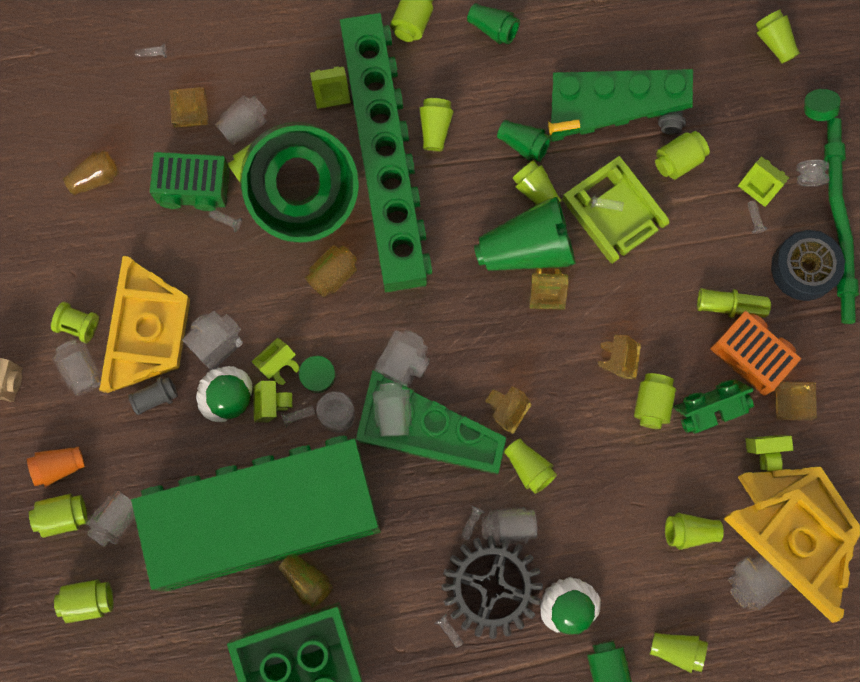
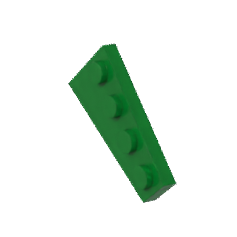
[551,69,693,142]
[356,370,506,475]

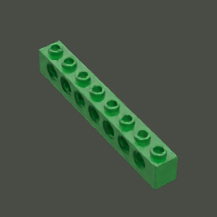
[340,13,432,293]

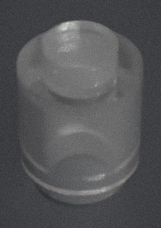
[214,95,267,146]
[52,340,101,396]
[373,383,412,437]
[316,392,355,433]
[86,490,135,547]
[482,506,537,546]

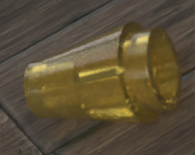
[63,150,119,196]
[279,554,333,608]

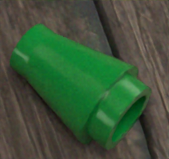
[467,3,520,44]
[497,120,551,162]

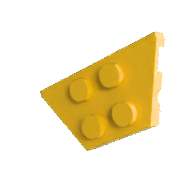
[99,256,190,393]
[738,467,860,545]
[724,489,855,623]

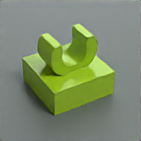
[310,66,351,109]
[738,157,789,207]
[251,338,299,385]
[253,381,292,422]
[745,434,793,471]

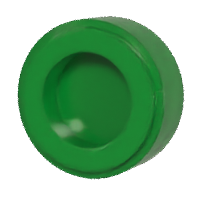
[804,89,841,121]
[299,356,336,393]

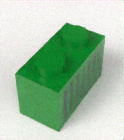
[150,152,230,211]

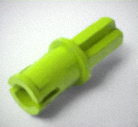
[697,288,771,318]

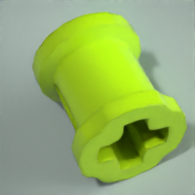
[51,302,99,344]

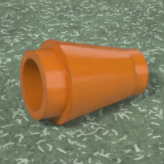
[26,446,85,487]

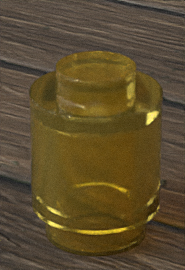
[305,245,357,298]

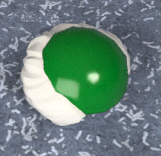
[196,366,253,422]
[540,577,601,635]

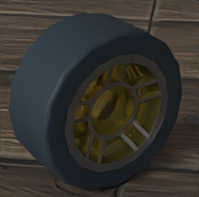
[771,230,845,301]

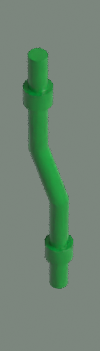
[824,118,859,324]

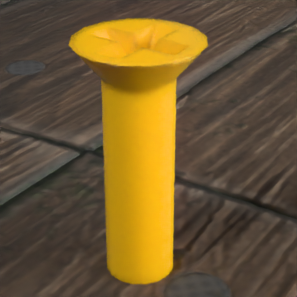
[548,119,580,136]

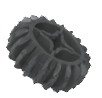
[441,536,543,639]

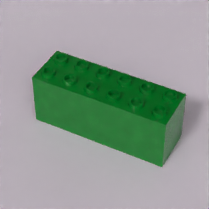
[131,435,381,592]

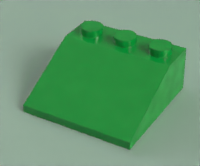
[227,602,363,682]

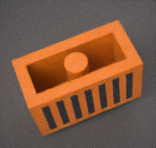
[710,311,801,396]

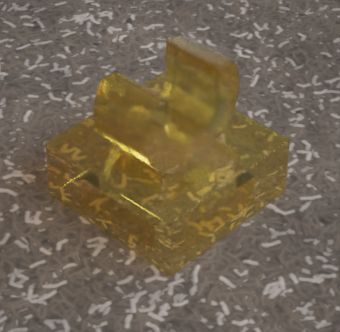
[169,87,208,128]
[529,269,569,310]
[598,335,641,379]
[776,382,817,420]
[485,386,532,434]

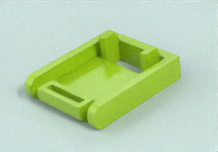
[562,156,669,264]

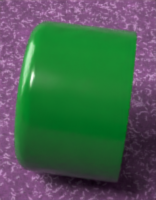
[240,122,359,242]

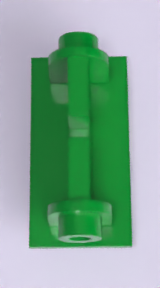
[673,380,754,434]

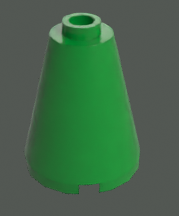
[474,197,576,271]

